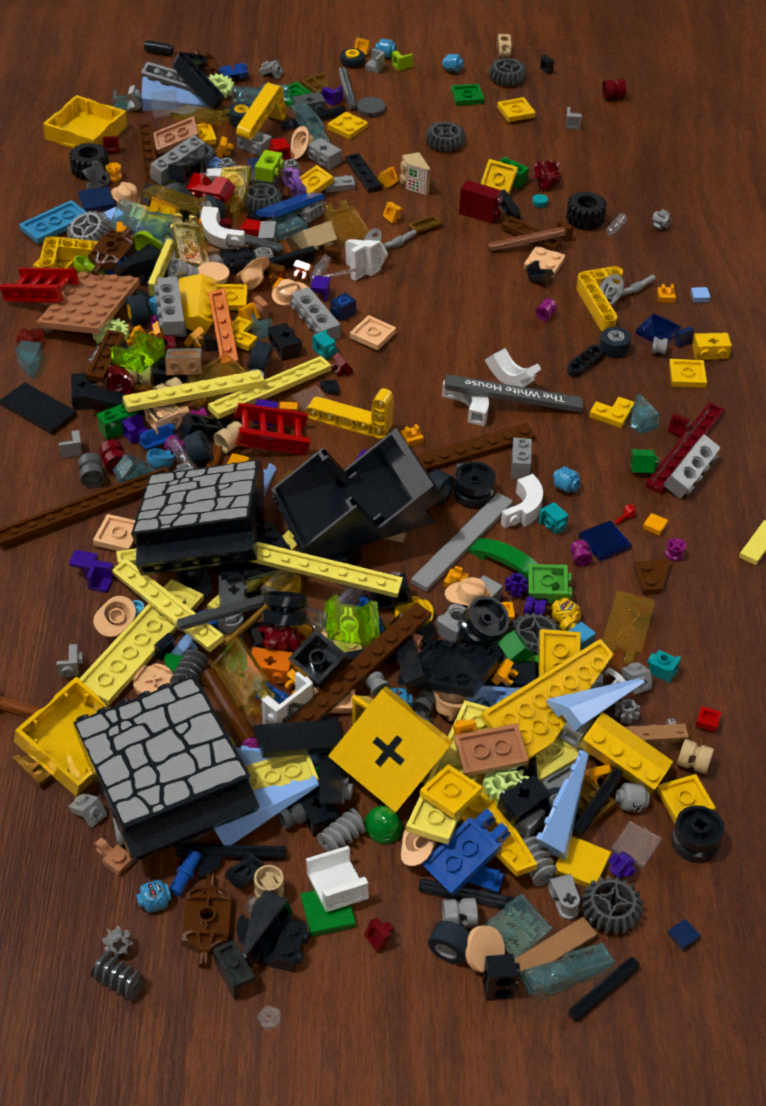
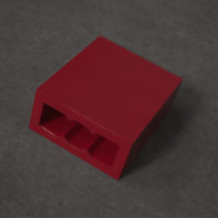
[459,180,502,224]

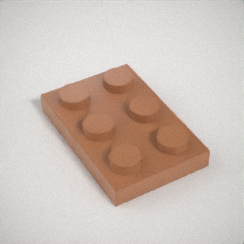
[153,116,200,155]
[454,723,529,777]

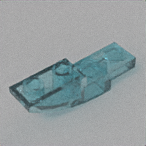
[231,84,291,105]
[290,102,330,143]
[520,943,615,995]

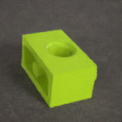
[255,150,284,183]

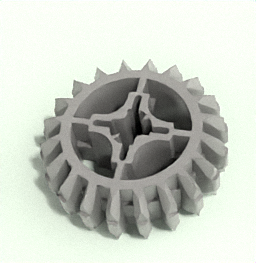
[67,211,110,241]

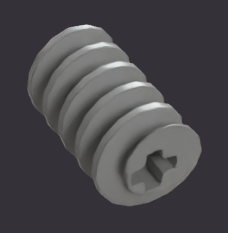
[317,808,366,852]
[522,836,557,886]

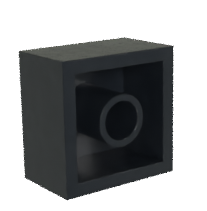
[288,629,349,691]

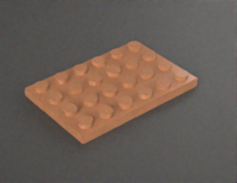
[37,272,140,334]

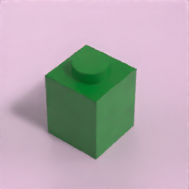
[630,449,658,473]
[498,630,533,664]

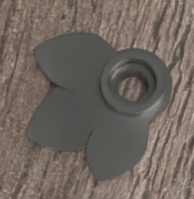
[82,160,110,190]

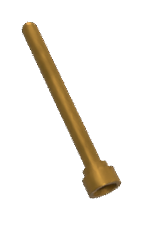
[220,582,294,652]

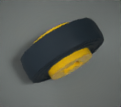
[340,48,365,67]

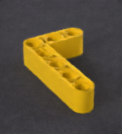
[236,83,286,140]
[40,236,113,268]
[576,266,623,332]
[305,388,394,439]

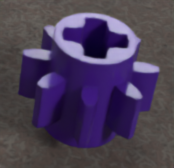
[505,573,528,597]
[608,851,637,879]

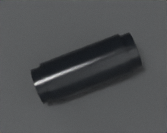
[144,40,174,56]

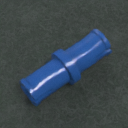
[169,850,202,896]

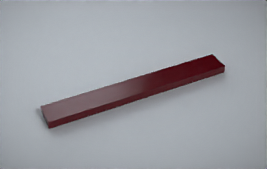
[645,402,725,494]

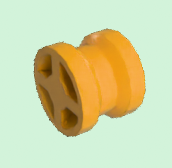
[106,163,122,182]

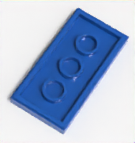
[256,193,324,218]

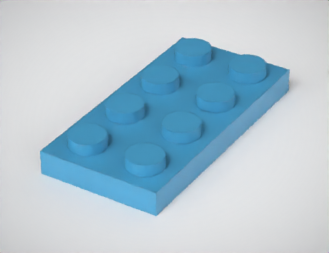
[19,200,87,244]

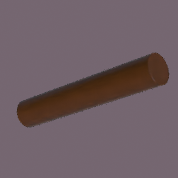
[201,668,255,743]

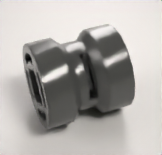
[412,689,436,716]
[278,801,307,830]

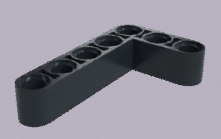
[171,52,225,110]

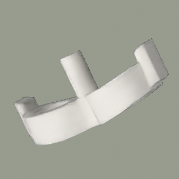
[604,668,626,684]

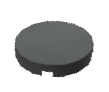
[357,97,386,117]

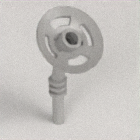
[364,228,417,249]
[600,274,656,305]

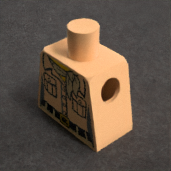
[144,403,189,434]

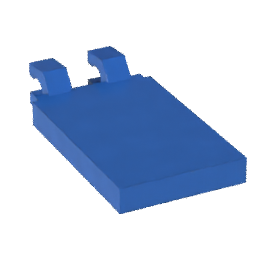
[422,809,511,896]

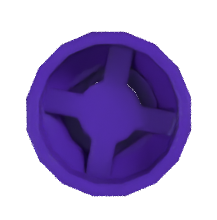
[523,596,547,616]

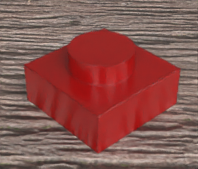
[695,706,722,732]

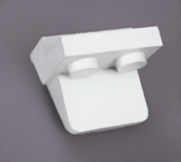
[345,239,388,281]

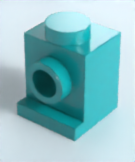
[312,330,338,360]
[538,502,569,534]
[647,650,681,683]

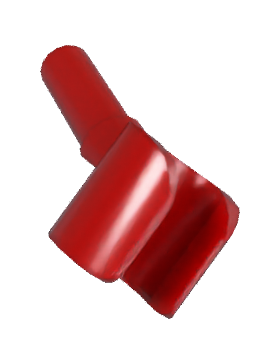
[614,504,635,525]

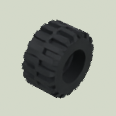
[69,143,109,180]
[566,192,607,230]

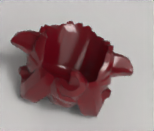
[533,160,562,190]
[107,364,135,395]
[257,624,307,653]

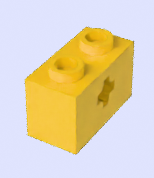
[692,333,732,360]

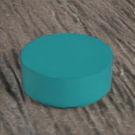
[532,194,548,208]

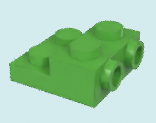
[528,564,572,604]

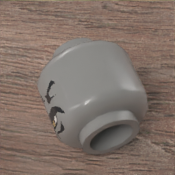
[615,783,649,812]

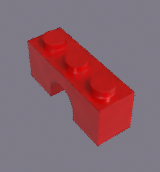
[186,172,236,203]

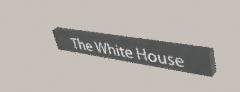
[445,374,583,413]

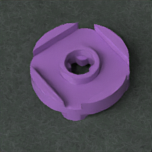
[282,167,306,197]

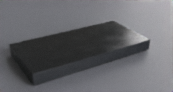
[0,382,77,435]
[253,719,343,758]

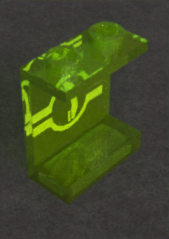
[111,331,165,373]
[324,595,380,646]

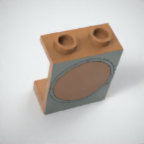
[165,348,203,375]

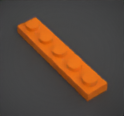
[208,288,240,368]

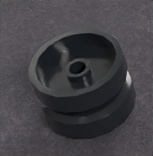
[454,461,496,508]
[262,591,308,626]
[458,596,510,647]
[671,805,725,863]

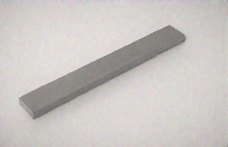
[411,493,513,592]

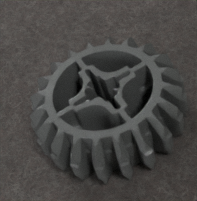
[489,58,527,87]
[426,121,466,153]
[241,182,282,212]
[509,612,561,656]
[581,875,643,936]

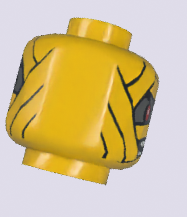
[551,598,581,624]

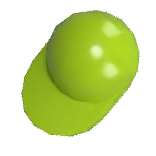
[132,231,164,251]
[73,256,106,275]

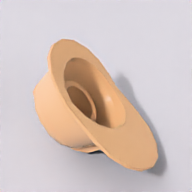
[291,126,314,160]
[110,182,141,207]
[236,257,270,290]
[272,279,308,305]
[445,577,492,606]
[93,596,136,637]
[432,690,467,721]
[401,829,437,866]

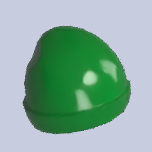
[364,806,402,844]

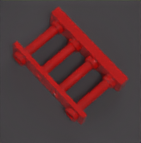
[0,267,80,303]
[234,402,310,456]

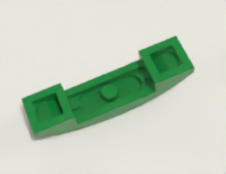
[468,538,538,579]

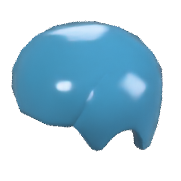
[146,448,176,469]

